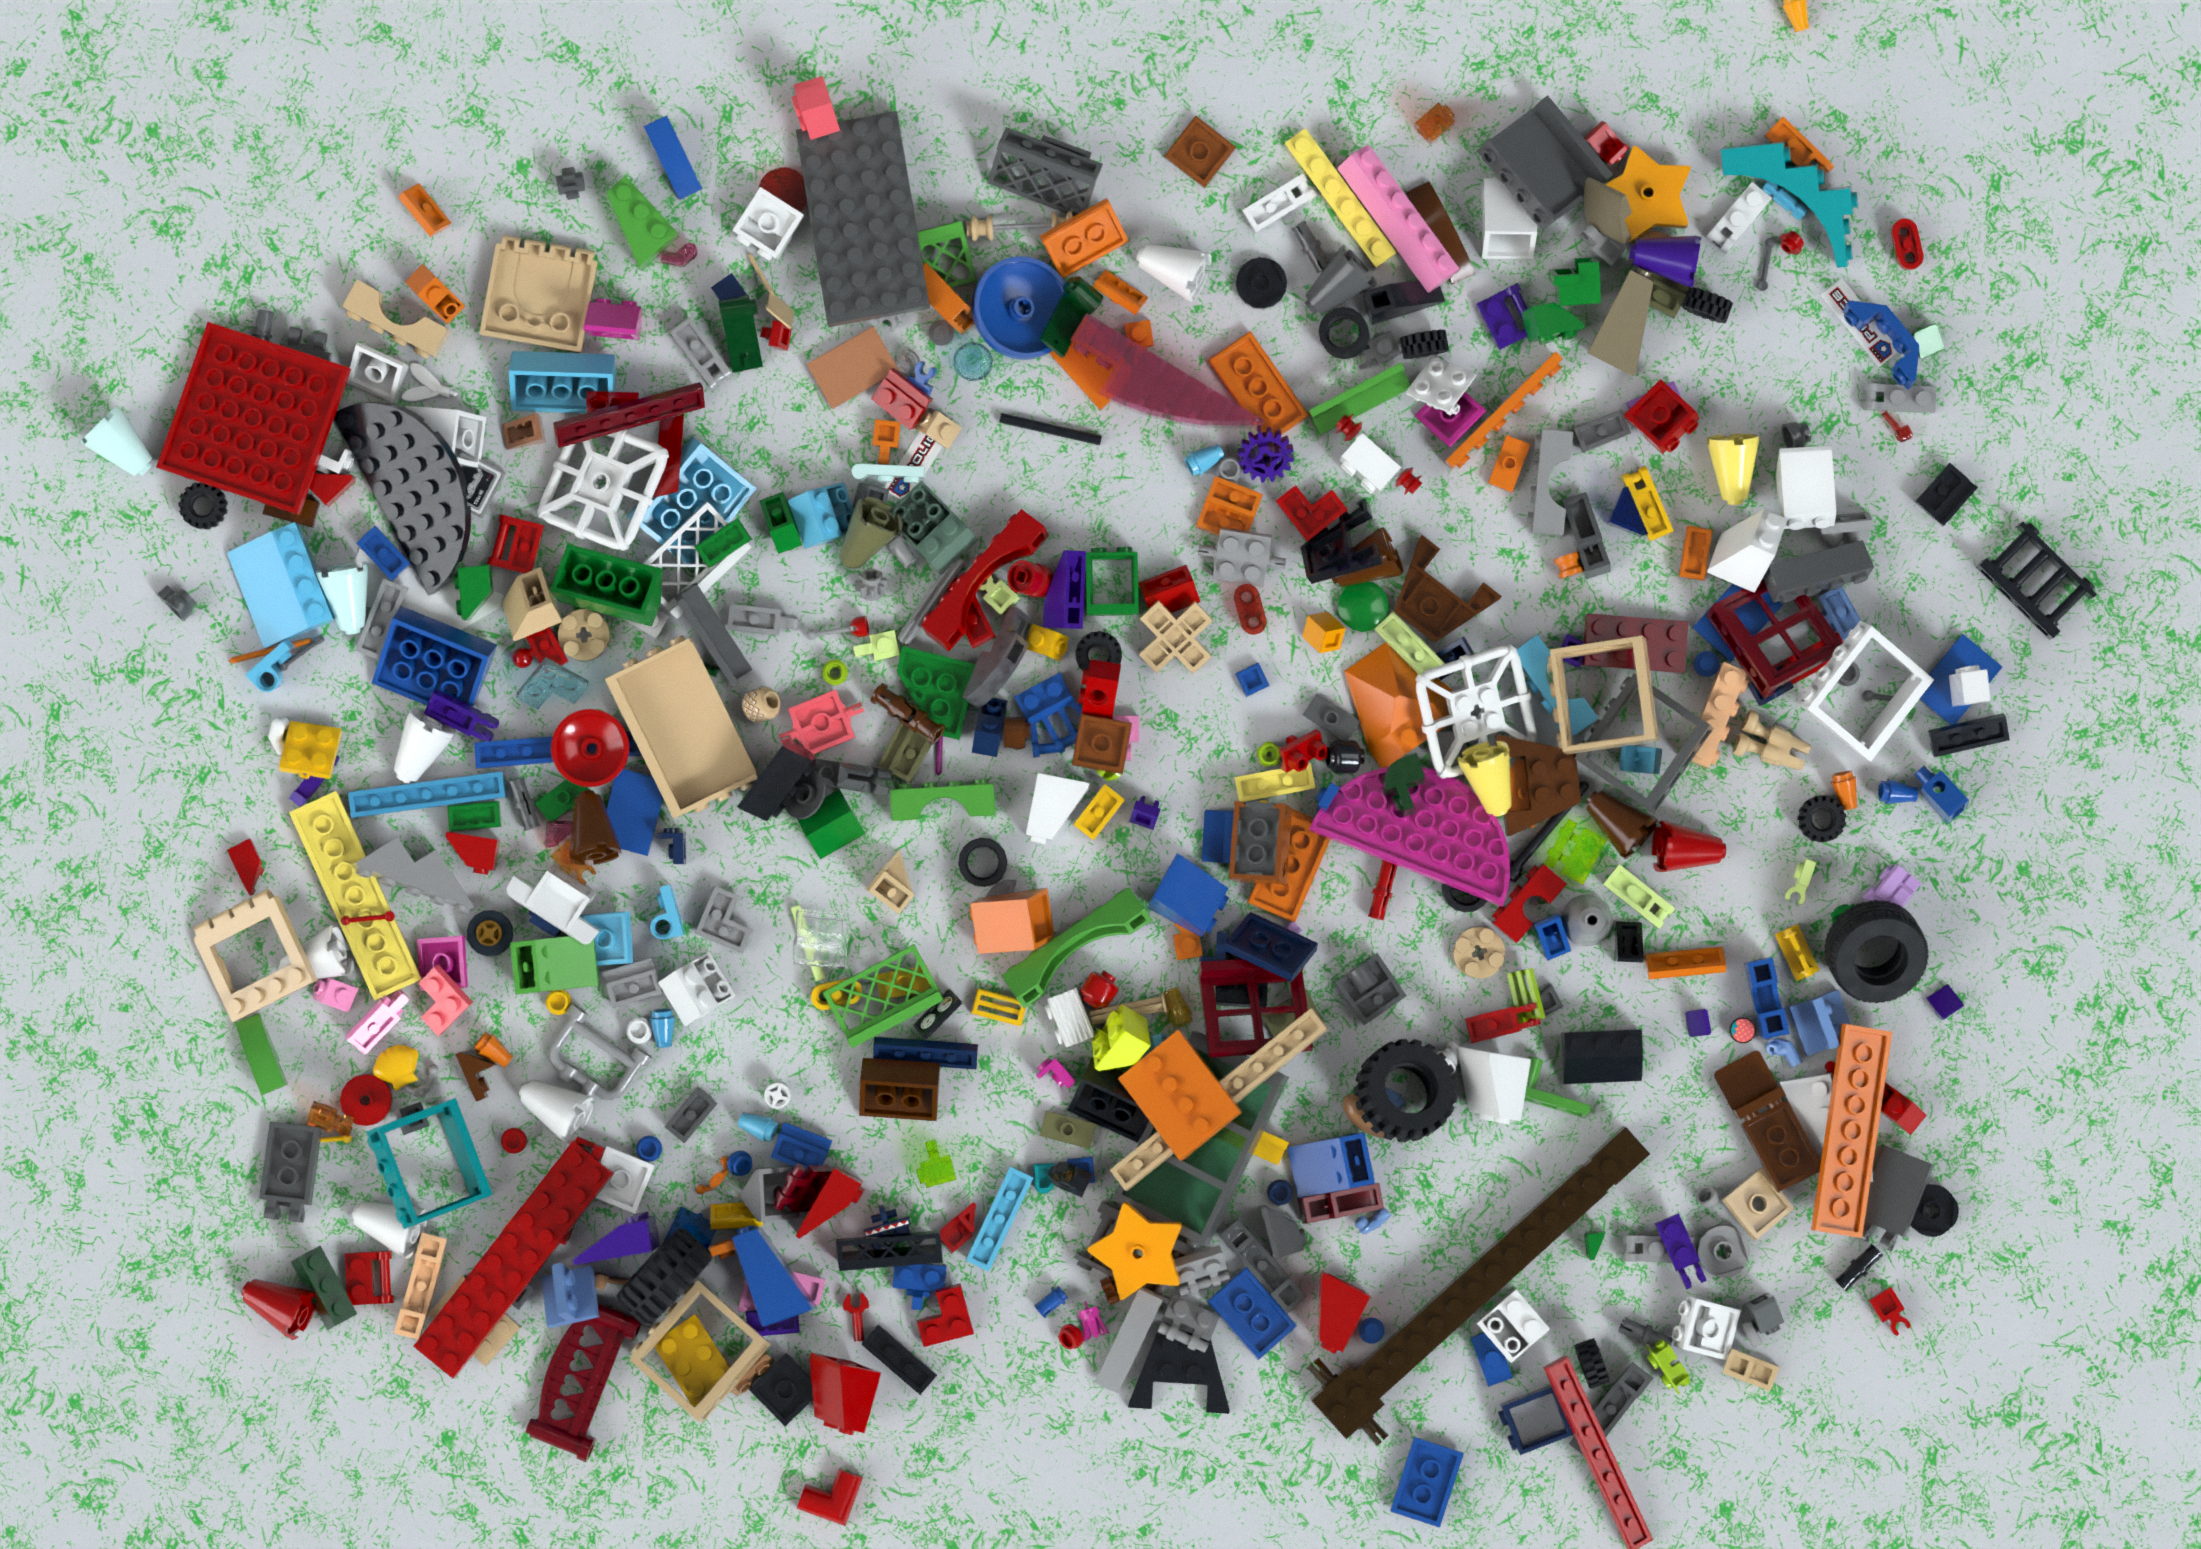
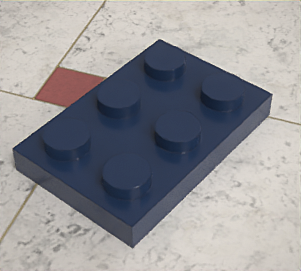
[1224,912,1318,982]

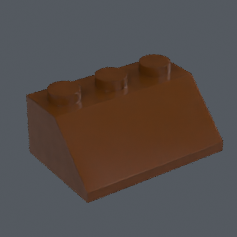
[859,1058,940,1121]

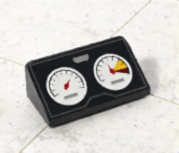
[914,990,962,1039]

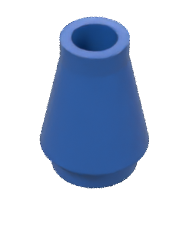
[1878,779,1918,804]

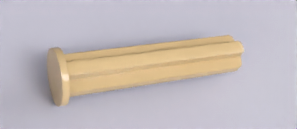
[1089,993,1167,1025]

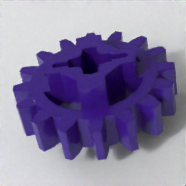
[1238,427,1294,483]

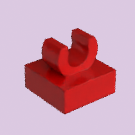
[760,320,792,351]

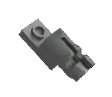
[814,758,892,796]

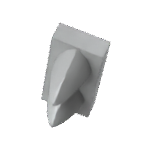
[1819,512,1873,548]

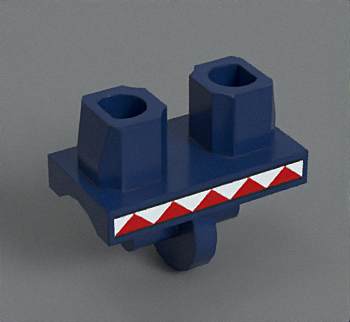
[863,1204,911,1250]

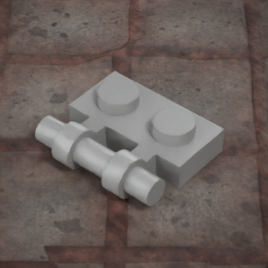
[1174,1245,1230,1296]
[1157,1295,1220,1353]

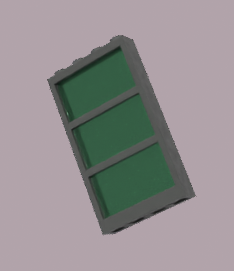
[1112,1031,1289,1248]

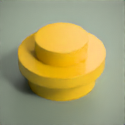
[546,990,572,1015]

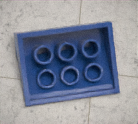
[372,606,497,707]

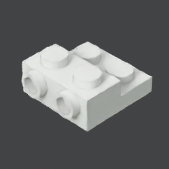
[732,187,804,261]
[1672,1296,1741,1360]

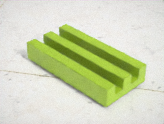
[1507,968,1545,1023]

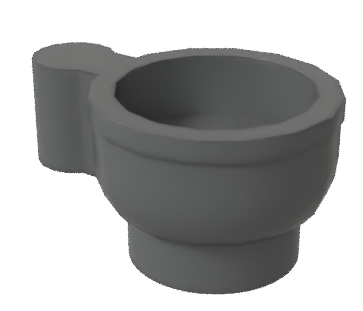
[1781,422,1811,448]
[157,585,196,621]

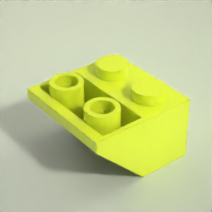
[1091,1004,1151,1071]

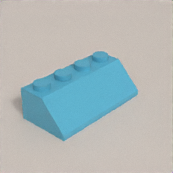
[509,351,616,413]

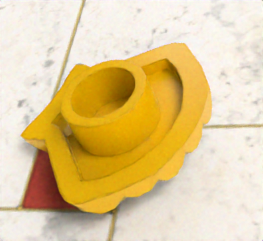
[373,1045,419,1091]

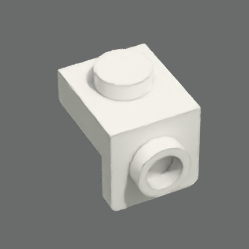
[316,448,354,475]

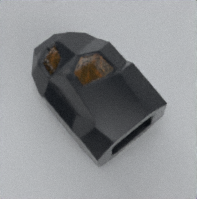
[1048,1162,1092,1198]

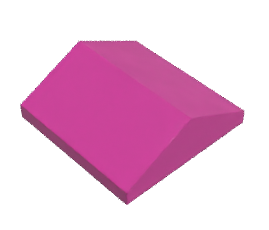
[1414,392,1486,447]
[417,936,468,991]

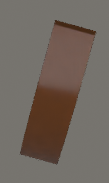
[1406,181,1475,285]

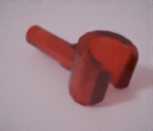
[1882,411,1913,442]

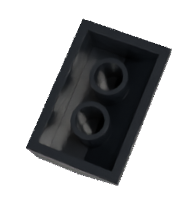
[737,738,816,821]
[1561,1029,1643,1084]
[1067,1058,1149,1143]

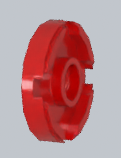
[340,1074,393,1126]

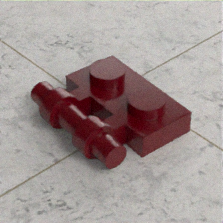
[773,1164,832,1212]

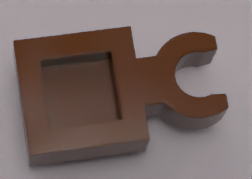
[1100,1276,1120,1305]

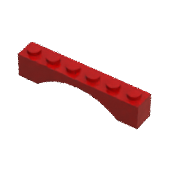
[921,509,1049,652]

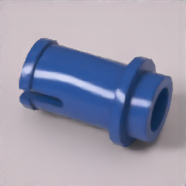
[1034,1286,1068,1318]

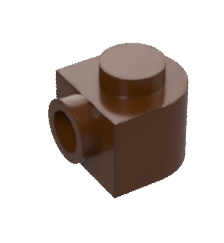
[1004,717,1031,750]

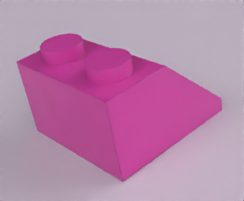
[584,298,643,340]

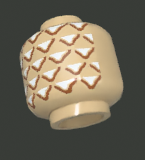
[742,686,780,723]

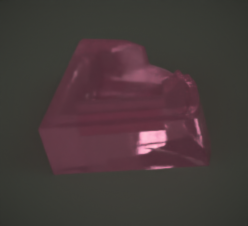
[544,820,572,848]

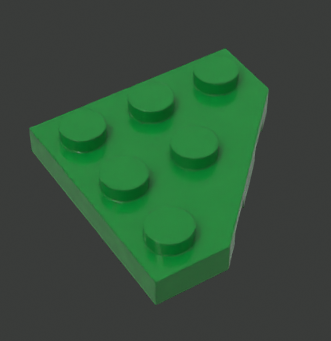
[896,646,976,740]

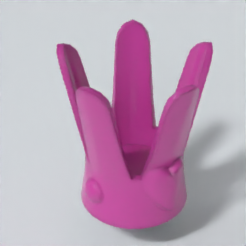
[1078,1301,1109,1342]

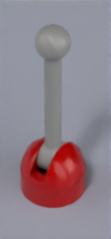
[806,616,869,640]

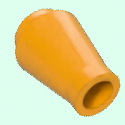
[1781,0,1810,32]

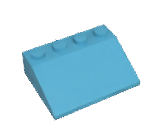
[627,436,756,569]
[227,522,335,649]

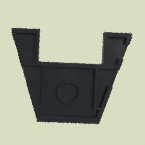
[1300,498,1383,584]
[1128,1332,1230,1414]

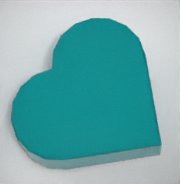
[1033,1163,1059,1194]

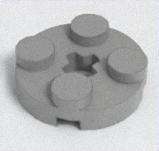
[1697,1225,1750,1278]

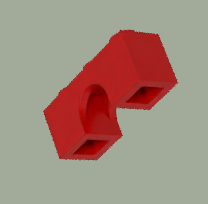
[1492,864,1567,943]

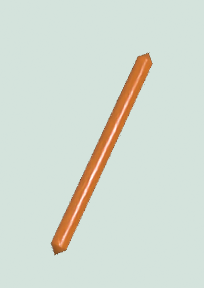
[228,638,312,664]

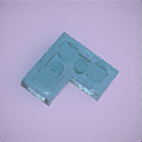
[517,658,589,710]

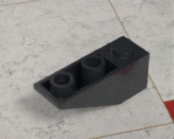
[1364,280,1445,325]

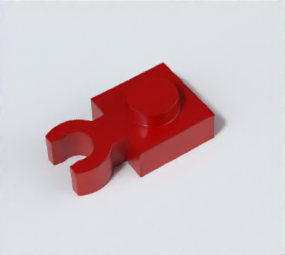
[1868,1286,1911,1336]

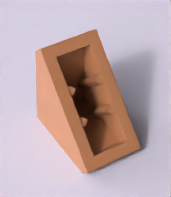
[502,414,546,450]

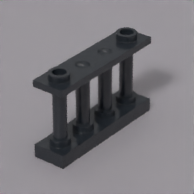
[1976,522,2097,640]

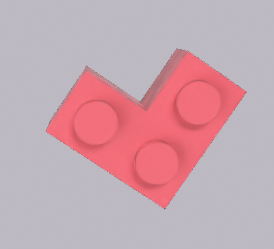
[791,76,840,140]

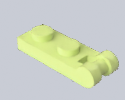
[1602,864,1675,930]

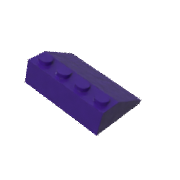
[573,1212,660,1265]

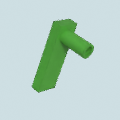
[1524,1056,1591,1118]

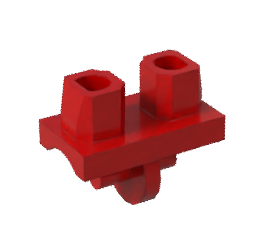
[1279,729,1328,773]

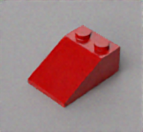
[795,1166,865,1239]

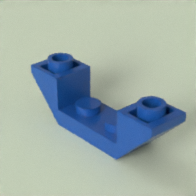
[1842,300,1920,390]

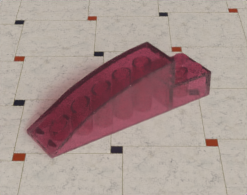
[1071,313,1265,428]

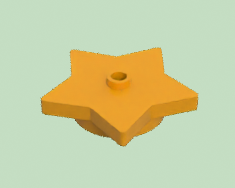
[1605,145,1691,243]
[1087,1201,1182,1300]

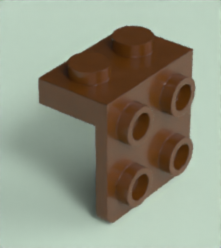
[1714,1051,1786,1121]

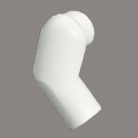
[268,717,290,757]

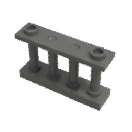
[1074,1201,1195,1306]

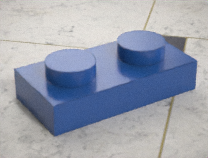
[356,526,411,581]

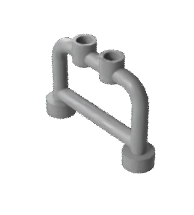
[549,1004,653,1100]

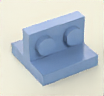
[1788,990,1851,1056]
[541,1263,599,1328]

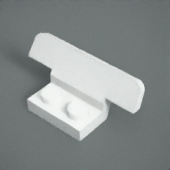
[506,865,601,945]

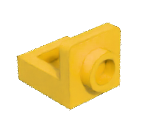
[1026,624,1069,661]

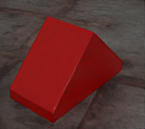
[310,474,356,507]

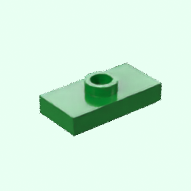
[695,518,753,568]
[535,779,590,824]
[447,801,502,832]

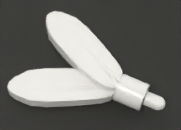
[402,363,458,402]

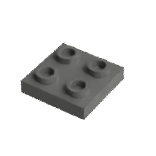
[1334,953,1407,1025]

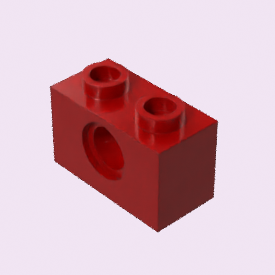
[1078,659,1121,719]

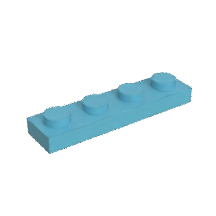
[966,1166,1034,1271]

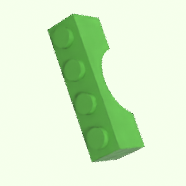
[890,779,996,821]

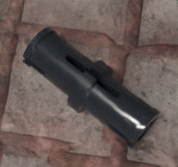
[1835,1244,1883,1292]

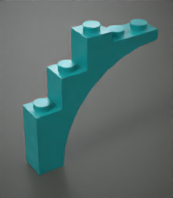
[1721,141,1858,268]

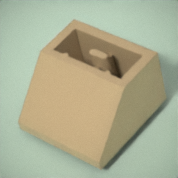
[502,567,562,642]

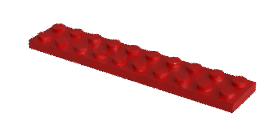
[413,1141,615,1379]

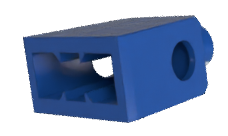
[1914,765,1969,824]

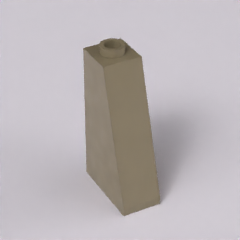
[1588,267,1654,376]

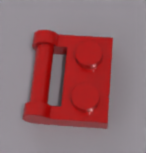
[487,514,545,574]
[345,1251,394,1305]

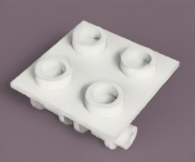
[1405,356,1476,415]

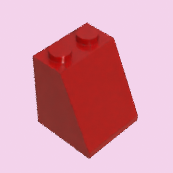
[1317,1270,1371,1354]
[810,1353,881,1435]

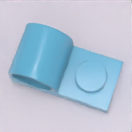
[245,639,295,692]
[650,885,686,939]

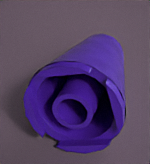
[1629,235,1701,287]

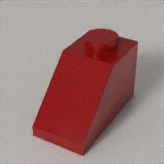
[445,832,500,875]

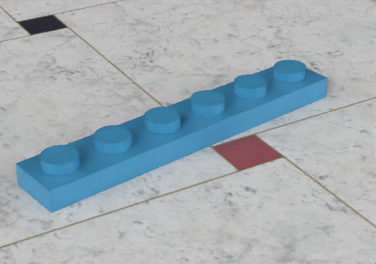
[348,771,506,818]

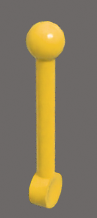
[320,1133,352,1143]

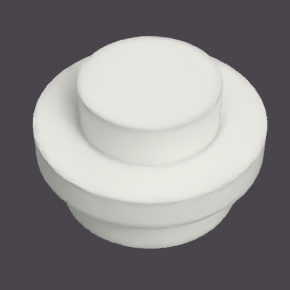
[626,1018,653,1044]

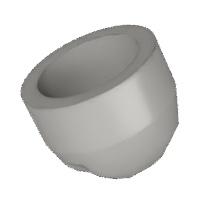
[1696,1185,1719,1208]

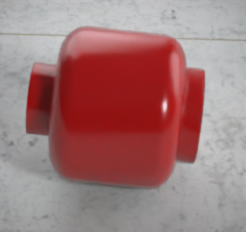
[1080,970,1119,1010]

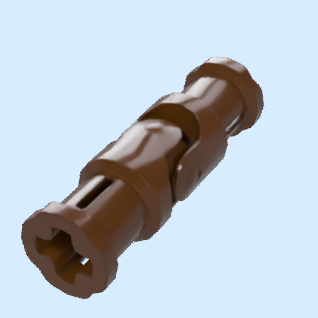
[870,683,945,745]

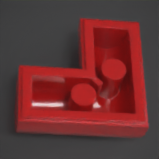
[797,1468,863,1526]

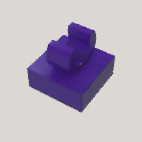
[1129,796,1161,830]

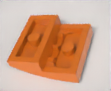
[1196,476,1263,536]

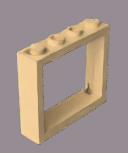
[1547,636,1659,754]
[629,1281,771,1423]

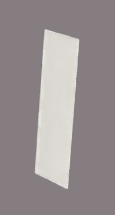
[354,548,504,630]

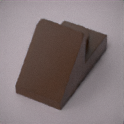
[455,1052,497,1102]

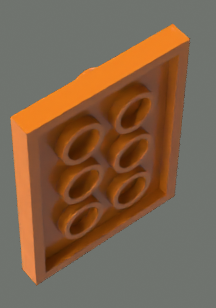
[1118,1030,1242,1161]

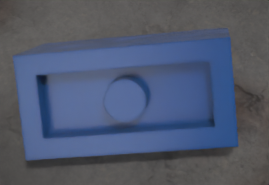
[1202,810,1234,863]

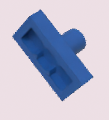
[1470,1332,1513,1387]

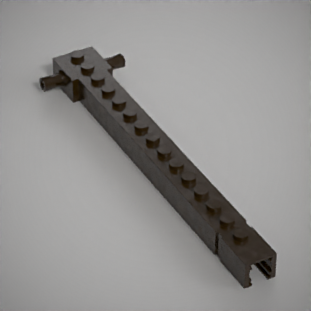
[1307,1126,1650,1446]

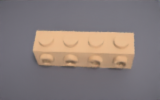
[1690,662,1749,769]

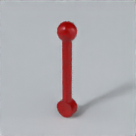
[341,911,395,926]

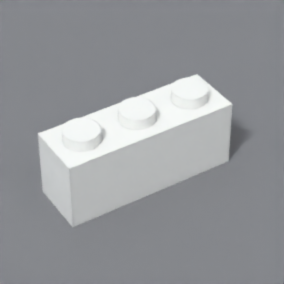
[1949,665,1991,706]

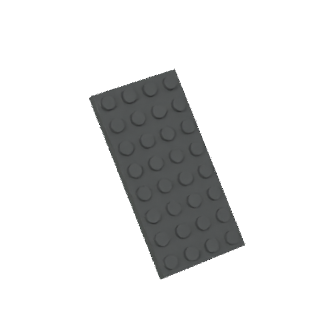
[796,111,931,327]

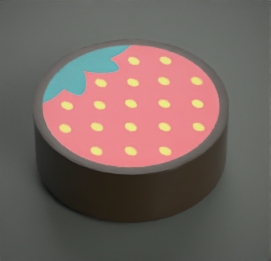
[1729,1017,1756,1043]

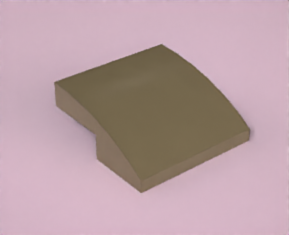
[1584,177,1632,244]

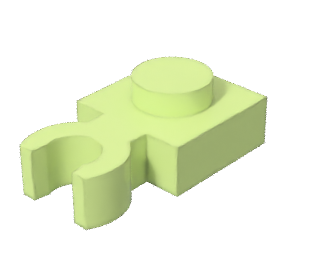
[979,575,1020,617]

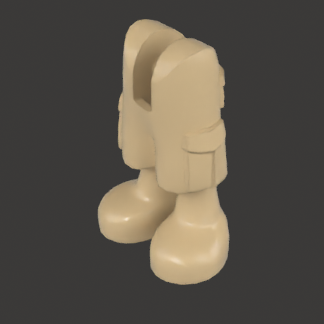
[1732,709,1812,770]

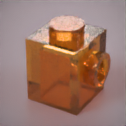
[1414,102,1455,146]

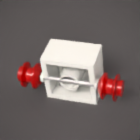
[1335,414,1422,495]

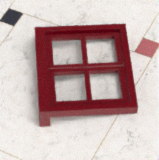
[1707,578,1842,699]
[1198,959,1313,1058]

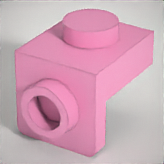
[313,977,358,1013]

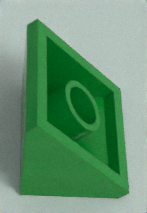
[797,789,865,860]

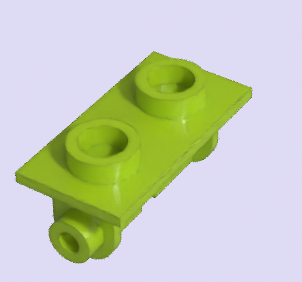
[1645,1339,1690,1394]

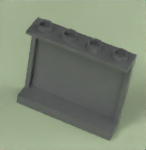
[1477,95,1613,231]

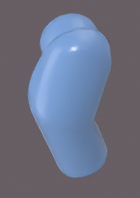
[1766,1038,1803,1068]
[1355,1207,1391,1234]

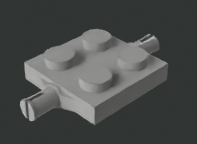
[1198,527,1286,587]

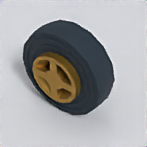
[467,910,513,956]

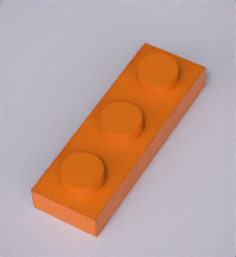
[1645,947,1726,980]

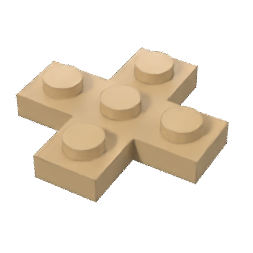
[1139,599,1213,674]

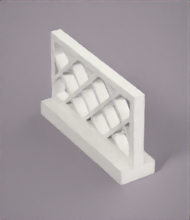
[642,501,751,619]

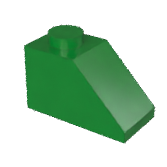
[759,492,802,554]

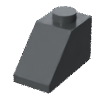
[1744,1293,1784,1335]

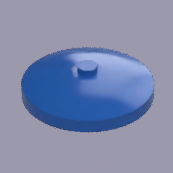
[972,256,1065,360]

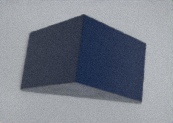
[1435,636,1474,680]

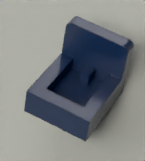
[1199,932,1231,962]

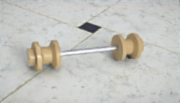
[967,211,1074,241]

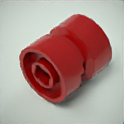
[1007,560,1054,598]

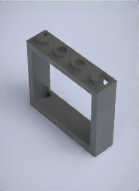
[1575,673,1714,814]

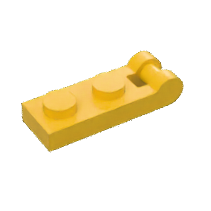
[1621,465,1674,542]

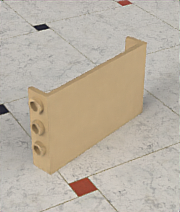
[605,635,759,819]

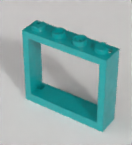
[366,1098,493,1230]

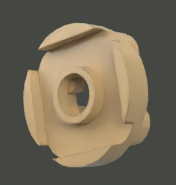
[558,609,610,661]
[1453,927,1505,979]

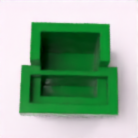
[1549,257,1601,306]

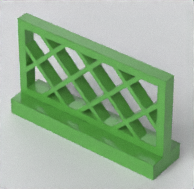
[918,220,977,287]
[822,944,944,1048]

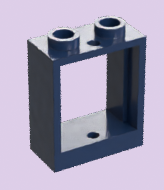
[1498,1385,1574,1455]

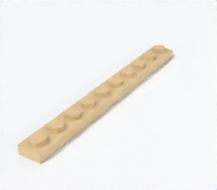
[1110,1008,1329,1191]

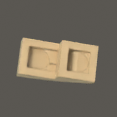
[1722,1348,1779,1391]

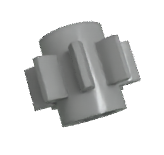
[855,569,888,601]

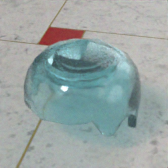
[953,342,993,381]

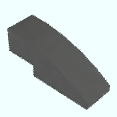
[1562,492,1611,579]

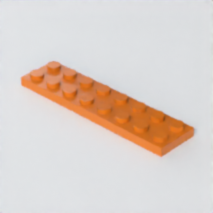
[1811,1024,1892,1238]

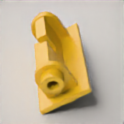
[1774,924,1820,981]

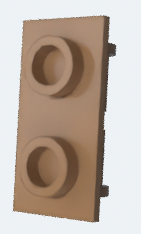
[730,1351,775,1396]

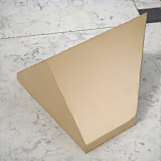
[866,849,915,914]

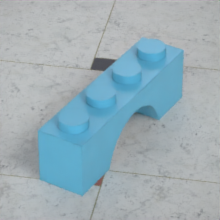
[1517,634,1598,736]

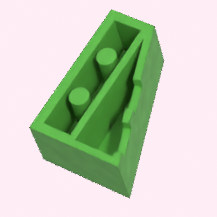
[606,176,680,271]

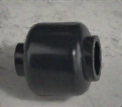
[1325,740,1365,774]

